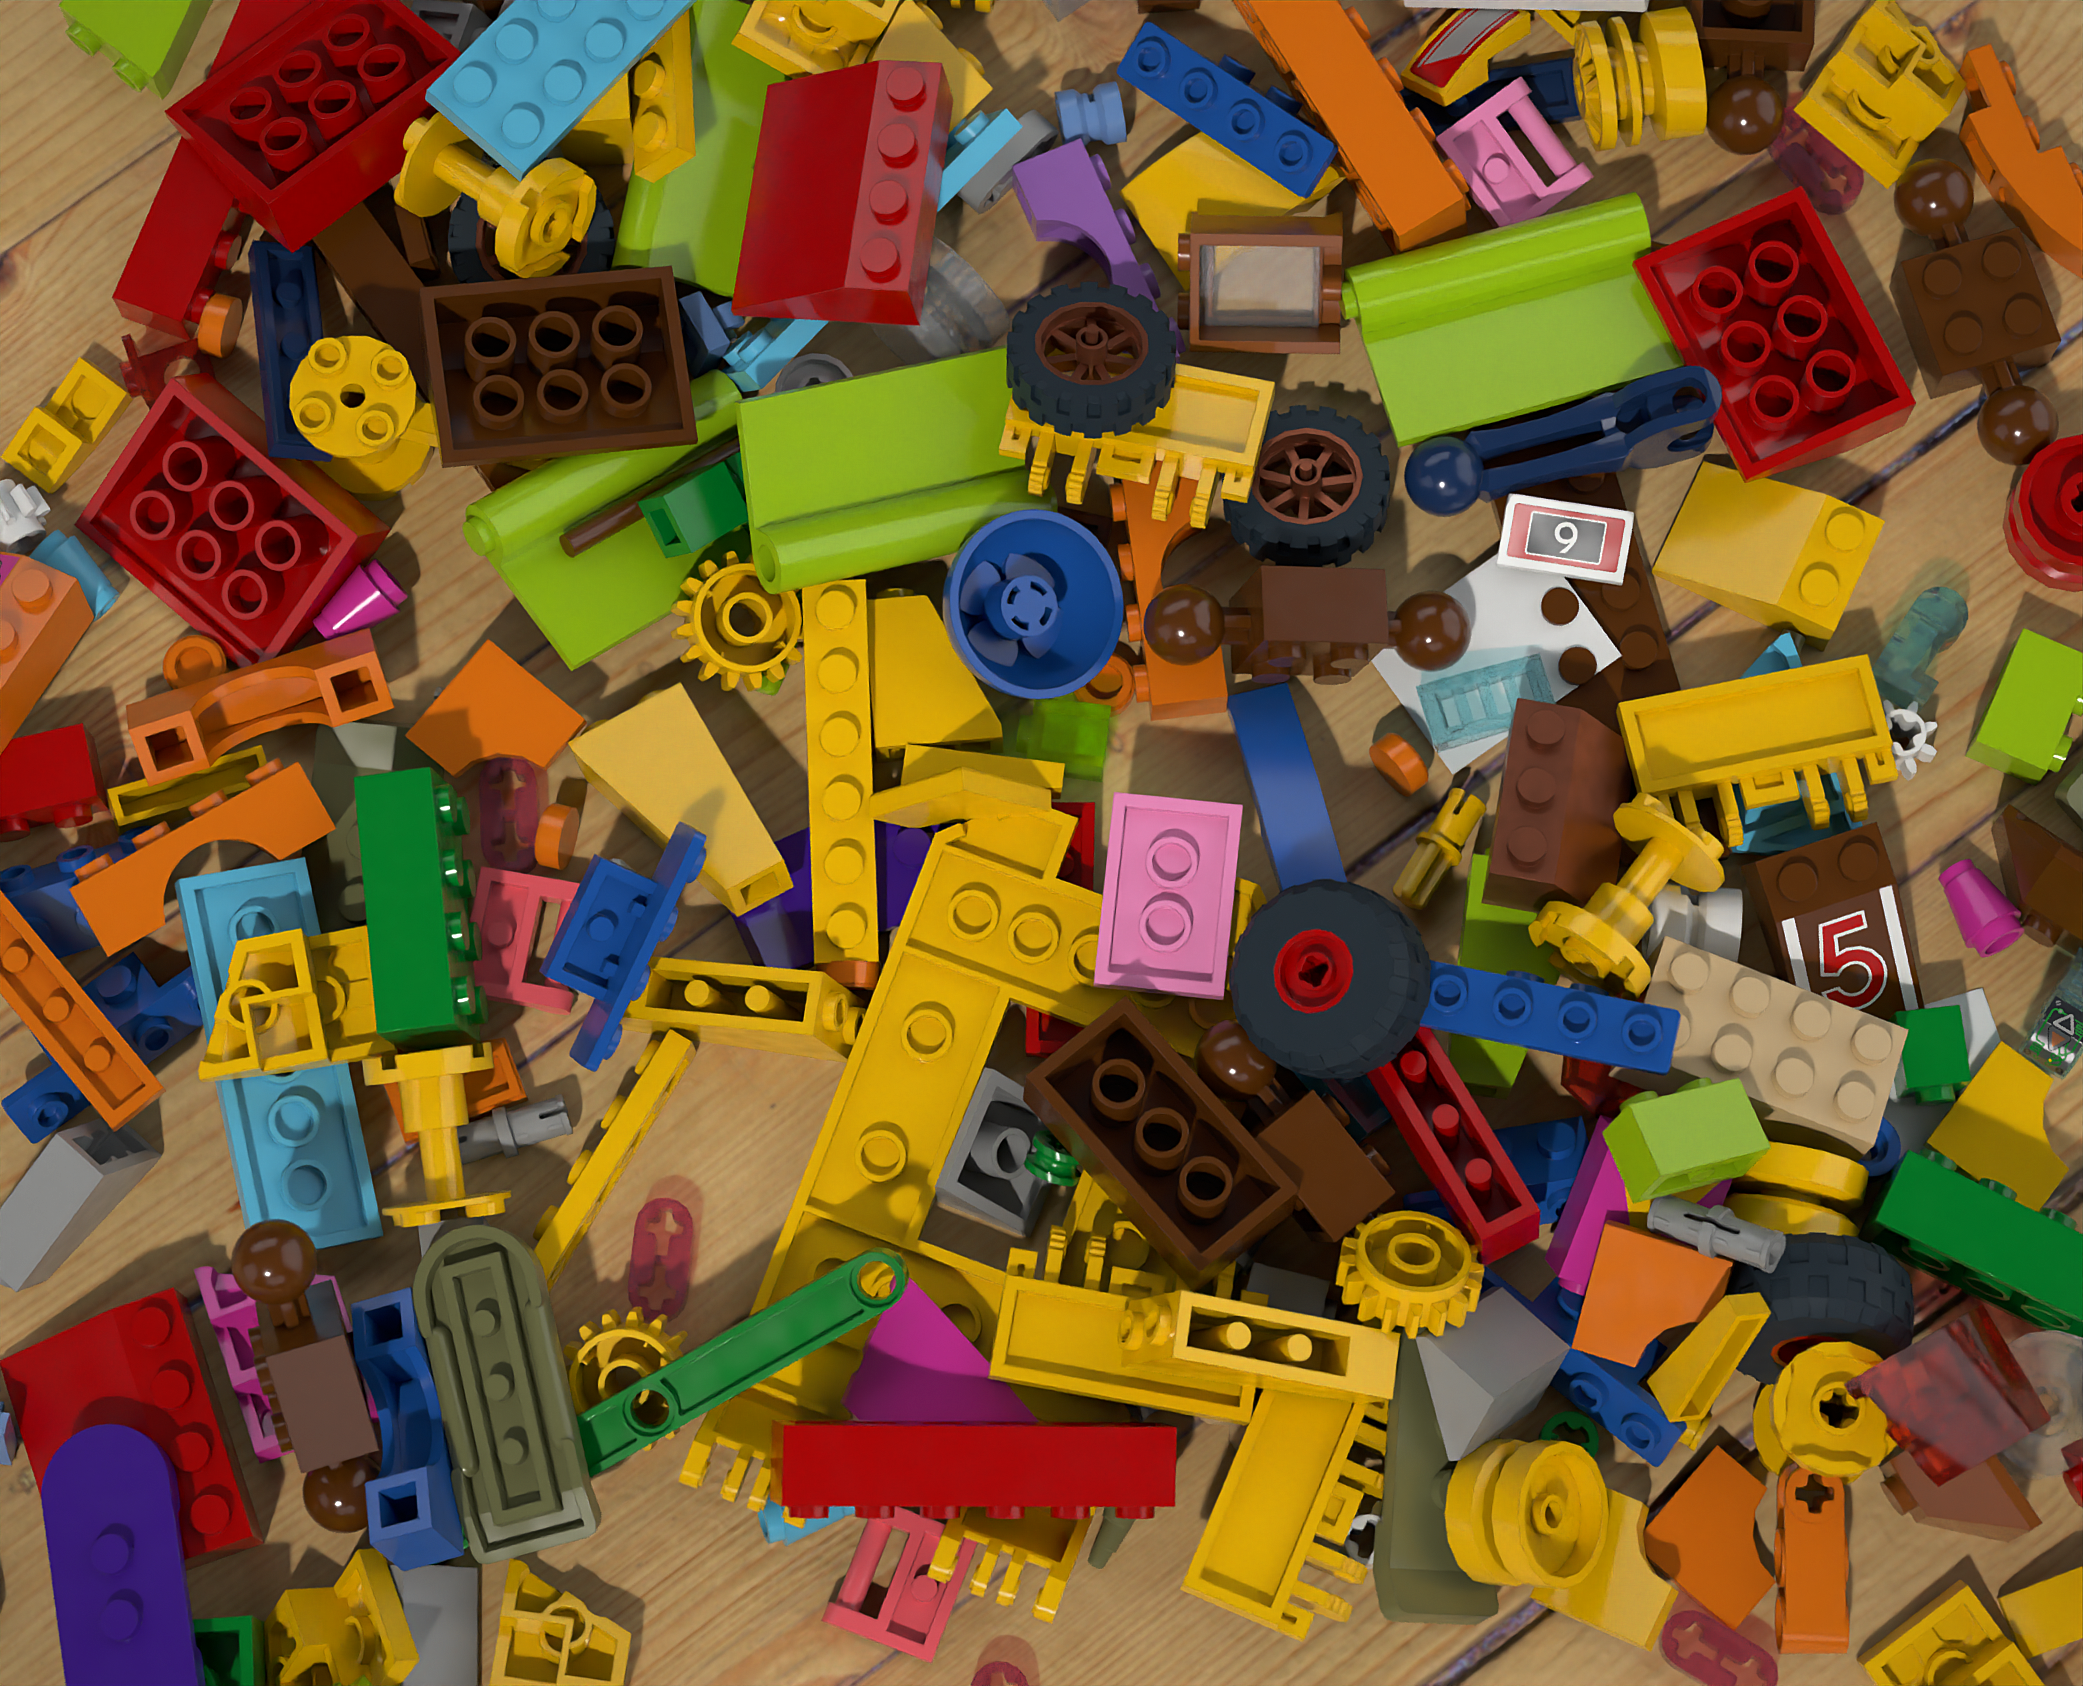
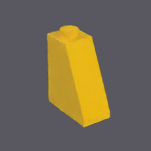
[866,588,1003,763]

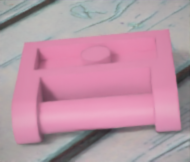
[1432,77,1594,228]

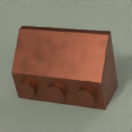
[1481,698,1632,913]

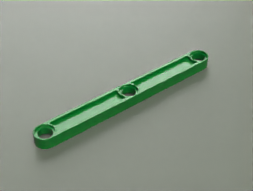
[429,1247,909,1565]

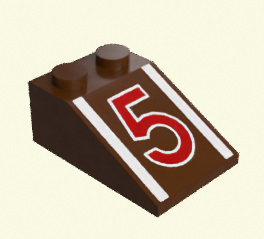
[1740,822,1925,1021]

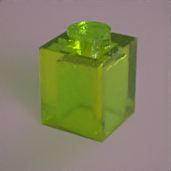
[1016,698,1111,782]

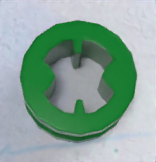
[1024,1130,1081,1186]
[1538,1411,1599,1459]

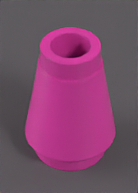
[312,558,409,641]
[1938,859,2025,958]

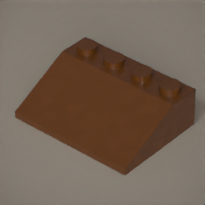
[418,265,698,468]

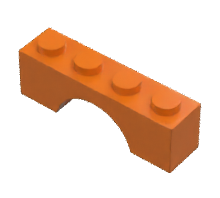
[1109,460,1228,721]
[126,627,394,787]
[68,757,337,957]

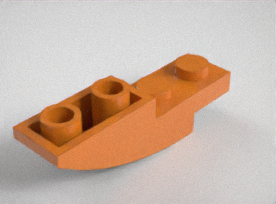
[1958,43,2083,280]

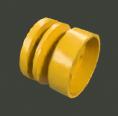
[1573,6,1707,152]

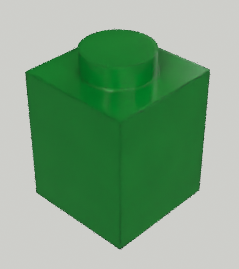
[637,461,748,558]
[1888,1005,1971,1106]

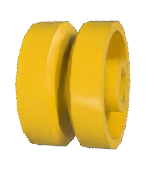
[1722,1141,1869,1237]
[1444,1439,1609,1589]

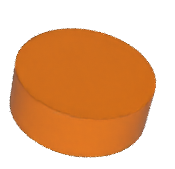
[198,293,242,359]
[163,635,229,690]
[1073,653,1135,718]
[1369,733,1429,797]
[535,803,579,870]
[816,961,881,991]

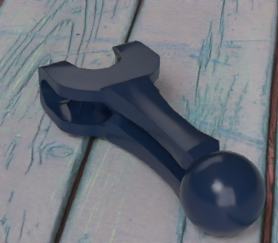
[1404,366,1722,517]

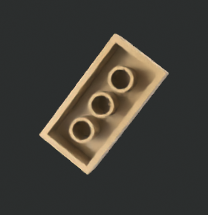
[1609,935,1908,1162]

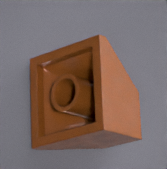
[1879,1410,2042,1543]

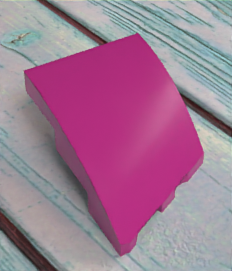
[194,1266,379,1464]
[840,1275,1038,1421]

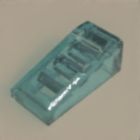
[1416,653,1556,753]

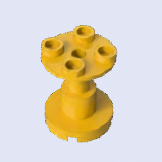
[394,112,596,278]
[289,336,434,501]
[1528,793,1725,1001]
[362,1042,512,1227]
[1752,1342,1906,1491]

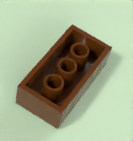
[1023,995,1300,1293]

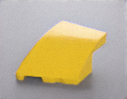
[731,0,899,79]
[1793,0,1966,189]
[1118,131,1347,292]
[198,925,398,1082]
[264,1548,420,1686]
[489,1558,631,1686]
[1856,1579,2045,1686]

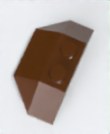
[1991,804,2083,972]

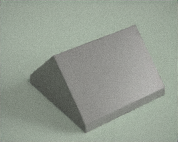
[935,1067,1052,1238]
[1416,1287,1571,1461]
[388,1565,479,1686]

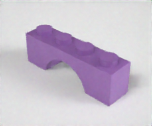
[1012,138,1186,364]

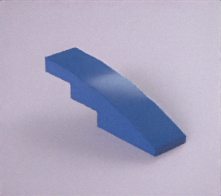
[1227,683,1347,891]

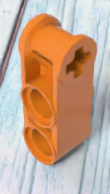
[1774,1461,1849,1654]

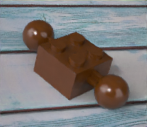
[1683,0,1815,155]
[1889,158,2062,466]
[1143,565,1472,685]
[1194,1018,1396,1243]
[231,1219,381,1534]

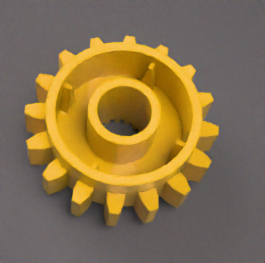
[671,551,803,692]
[1335,1211,1484,1339]
[562,1306,688,1452]

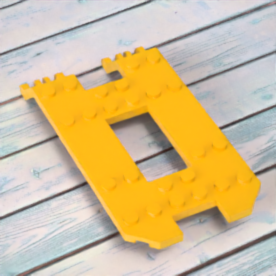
[679,808,1268,1624]

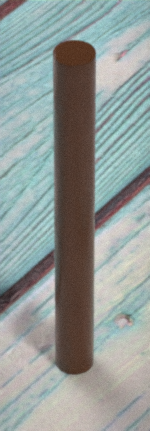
[559,435,740,558]

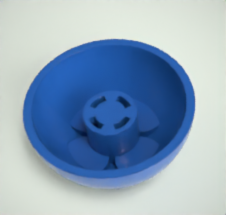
[942,509,1124,699]

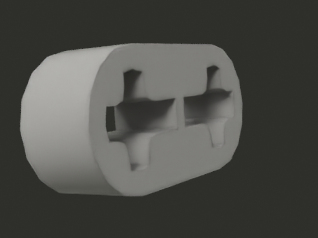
[956,109,1059,214]

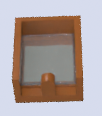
[1177,211,1343,354]

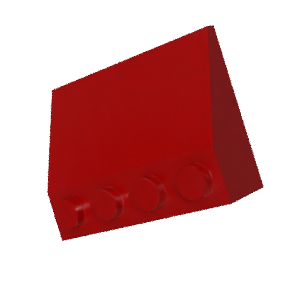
[164,0,463,253]
[731,60,954,326]
[1632,186,1916,483]
[74,372,391,668]
[0,1287,265,1571]

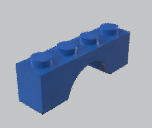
[351,1287,464,1572]

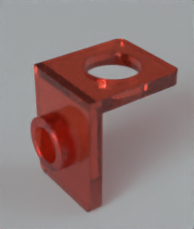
[119,334,217,410]

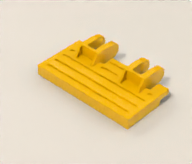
[999,349,1275,529]
[1616,654,1899,848]
[987,1225,1269,1426]
[1180,1389,1389,1642]

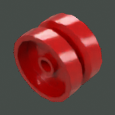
[2003,434,2083,592]

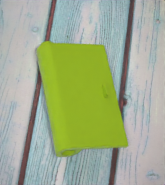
[610,0,792,299]
[1338,192,1684,448]
[735,345,1058,594]
[462,369,752,671]

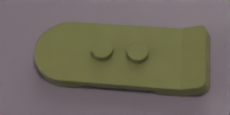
[301,719,444,934]
[413,1225,602,1564]
[1373,1325,1500,1625]

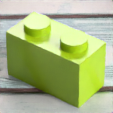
[1965,628,2083,786]
[1602,1077,1771,1204]

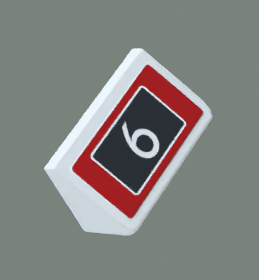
[1496,494,1634,586]

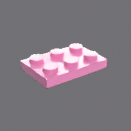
[1094,792,1243,1000]

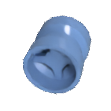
[1054,81,1127,147]

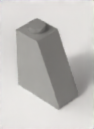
[0,1118,162,1292]

